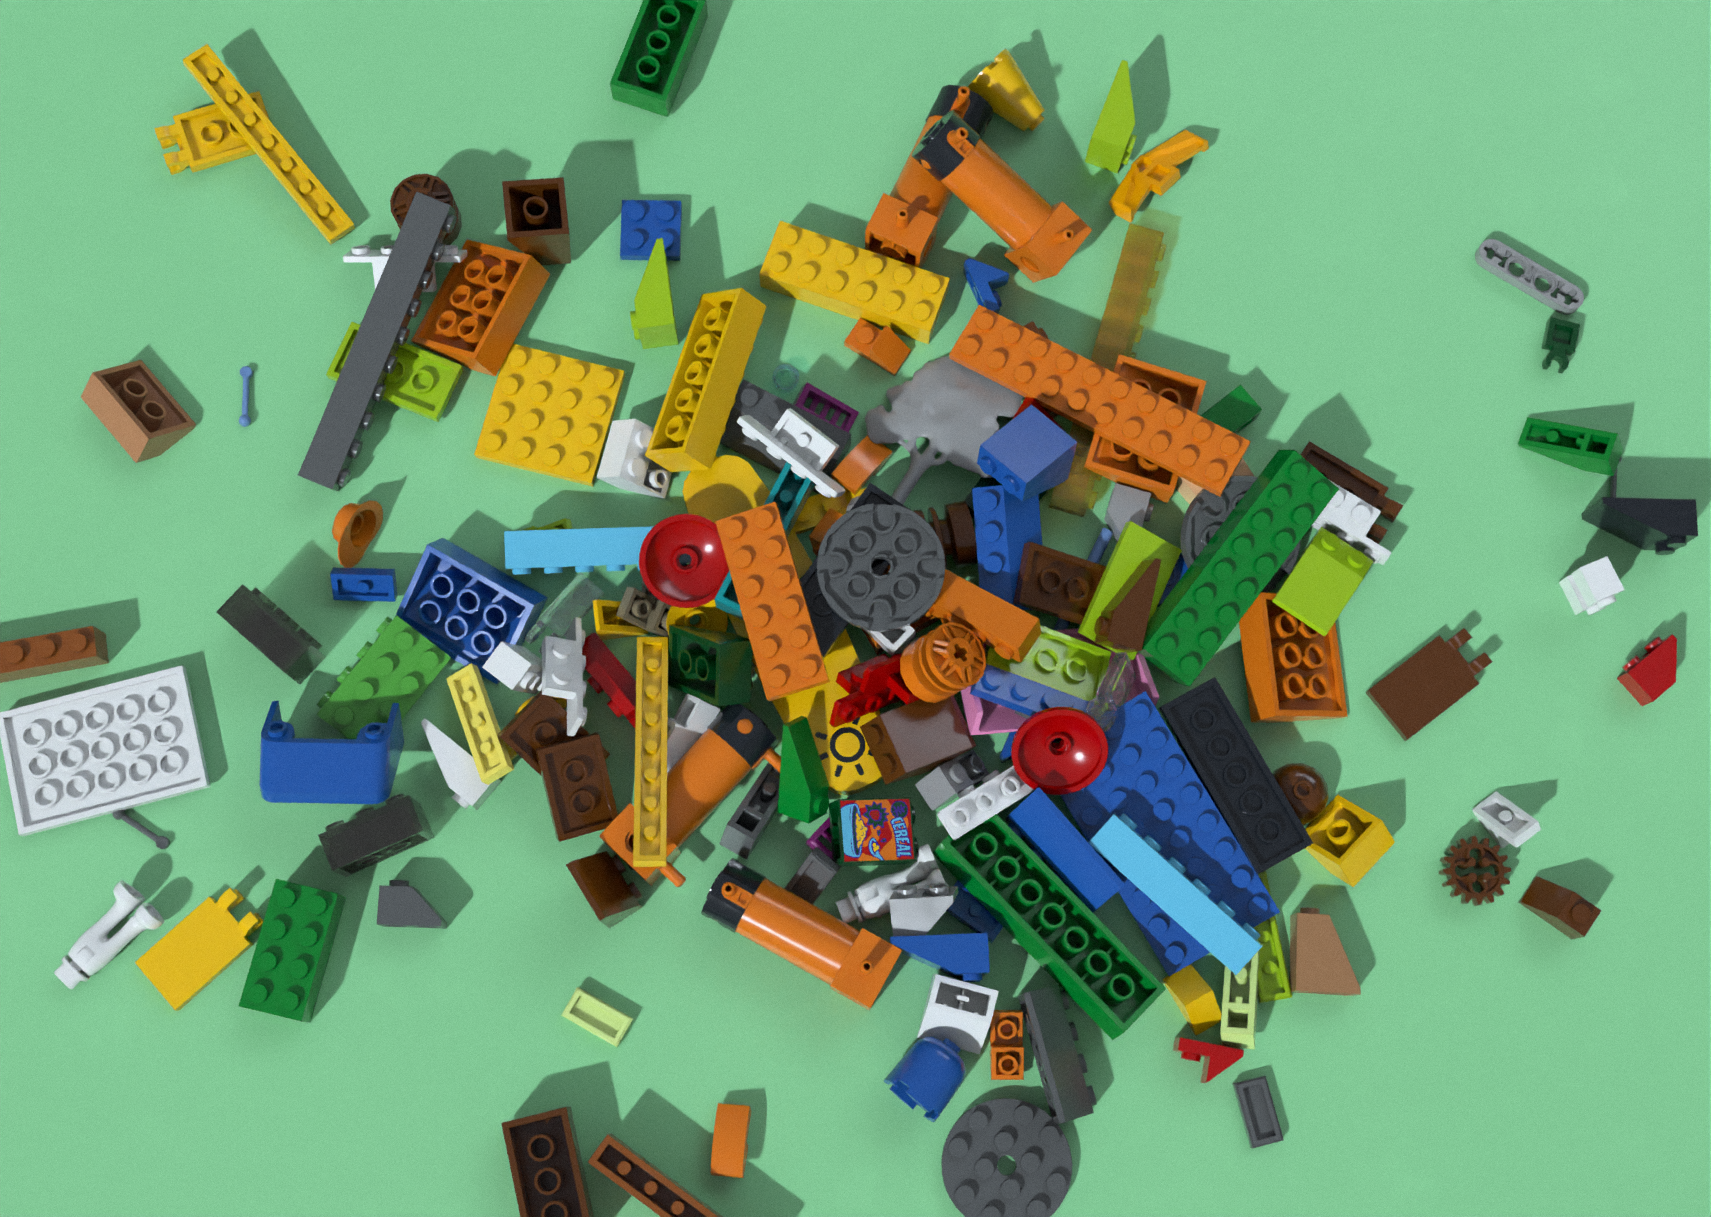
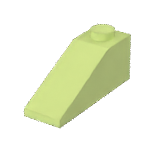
[1220,951,1259,1049]

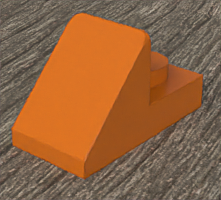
[844,318,911,376]

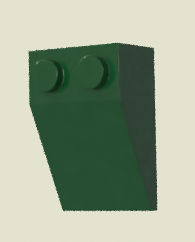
[668,624,754,707]

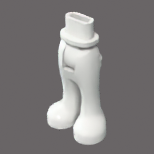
[836,844,945,923]
[54,880,164,990]

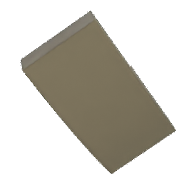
[616,587,671,640]

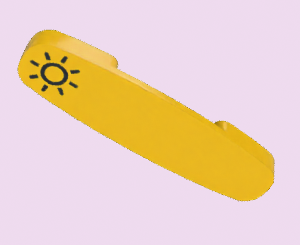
[683,455,883,796]

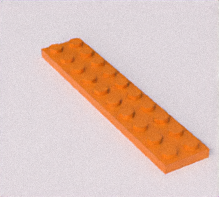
[949,305,1251,497]

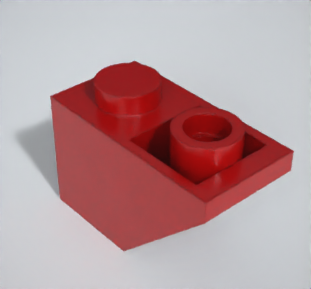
[1617,634,1677,707]

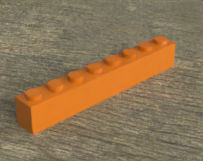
[809,508,1041,663]

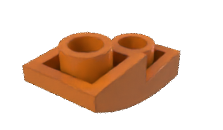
[831,435,893,495]
[990,1010,1024,1080]
[710,1103,752,1178]

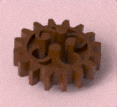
[1439,836,1511,906]

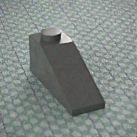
[719,762,780,860]

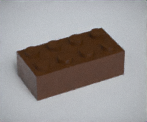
[501,1106,594,1217]

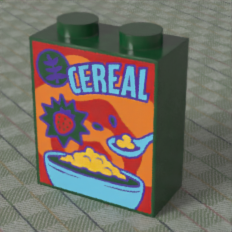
[829,797,918,867]

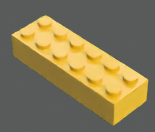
[759,221,950,344]
[645,288,766,472]

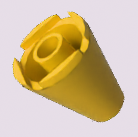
[968,48,1045,131]

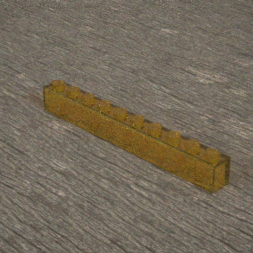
[1049,223,1167,517]

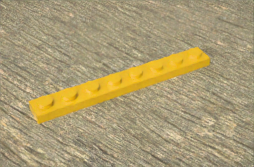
[183,44,355,245]
[633,637,668,867]

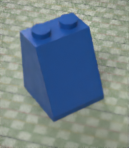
[977,405,1077,501]

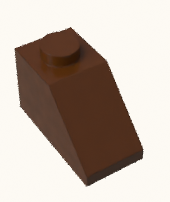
[1518,876,1601,939]

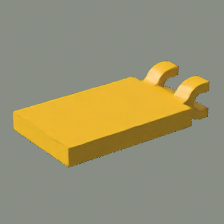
[154,91,269,175]
[135,888,264,1011]

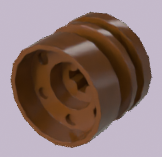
[390,174,462,245]
[913,501,978,569]

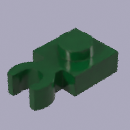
[1542,317,1580,374]

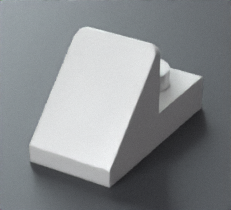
[1472,791,1541,848]

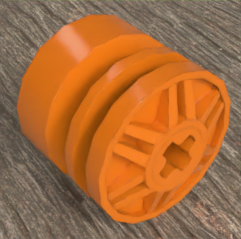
[900,622,986,703]

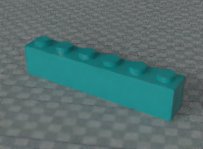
[714,461,815,621]

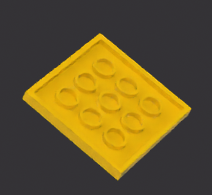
[474,344,625,487]

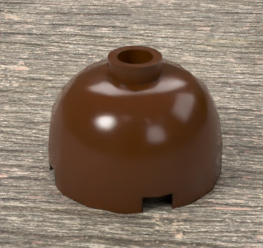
[1272,763,1329,826]

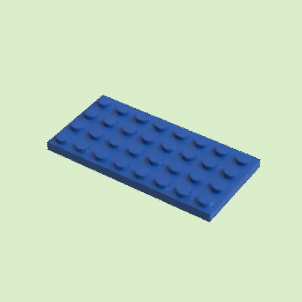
[1060,691,1280,976]

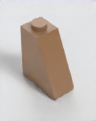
[1289,908,1361,996]

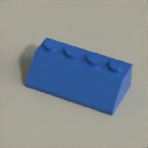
[972,485,1043,611]
[1005,787,1125,913]

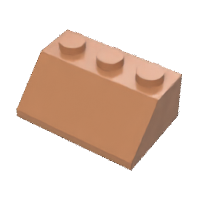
[81,360,196,463]

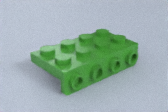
[316,615,451,739]

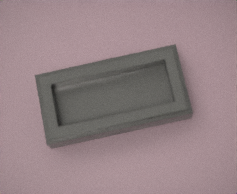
[784,847,841,904]
[1233,1076,1284,1148]

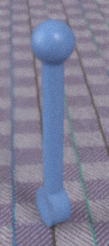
[239,366,253,427]

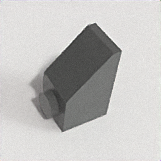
[377,880,447,929]

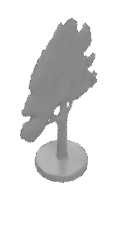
[846,356,1023,513]

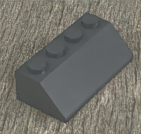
[719,379,851,494]
[1018,985,1097,1124]

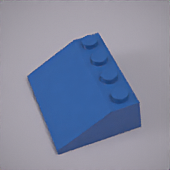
[395,538,548,684]

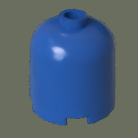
[884,1037,966,1122]

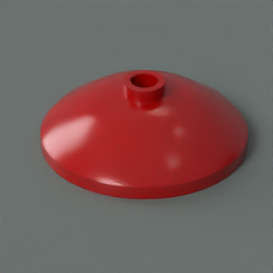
[639,514,729,608]
[1011,707,1108,795]

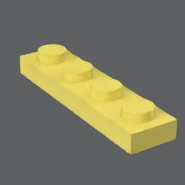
[446,663,514,785]

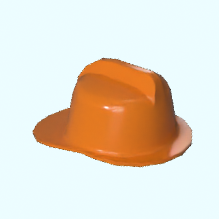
[332,500,383,568]

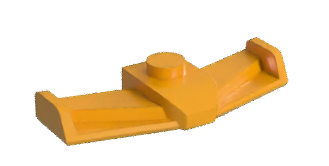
[1108,129,1209,222]

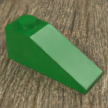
[1518,417,1623,476]
[778,716,830,824]

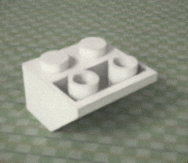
[597,419,672,499]
[917,974,999,1054]

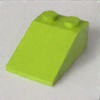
[1085,60,1137,174]
[630,238,679,349]
[1272,527,1373,637]

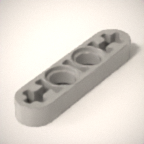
[1475,239,1584,315]

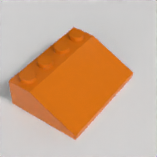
[411,239,550,376]
[1084,354,1207,503]
[1239,592,1348,723]

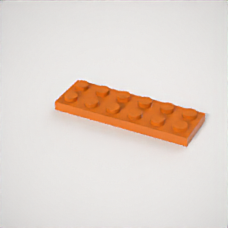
[715,502,830,701]

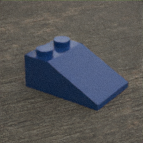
[888,933,990,983]

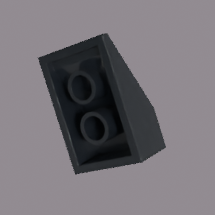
[1581,497,1698,555]

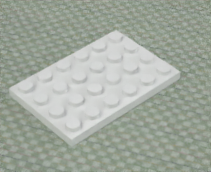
[0,665,211,836]

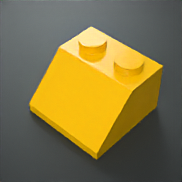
[1305,795,1395,887]

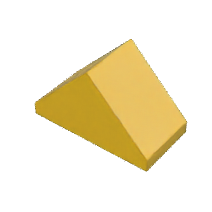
[593,599,648,640]
[1162,964,1222,1036]

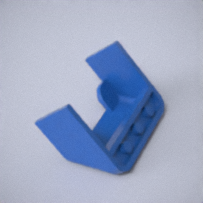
[259,701,404,804]

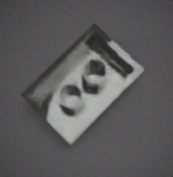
[216,584,326,685]
[318,794,435,877]

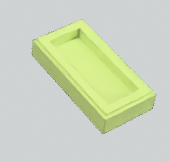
[561,987,634,1047]

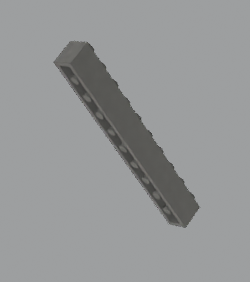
[298,191,457,492]

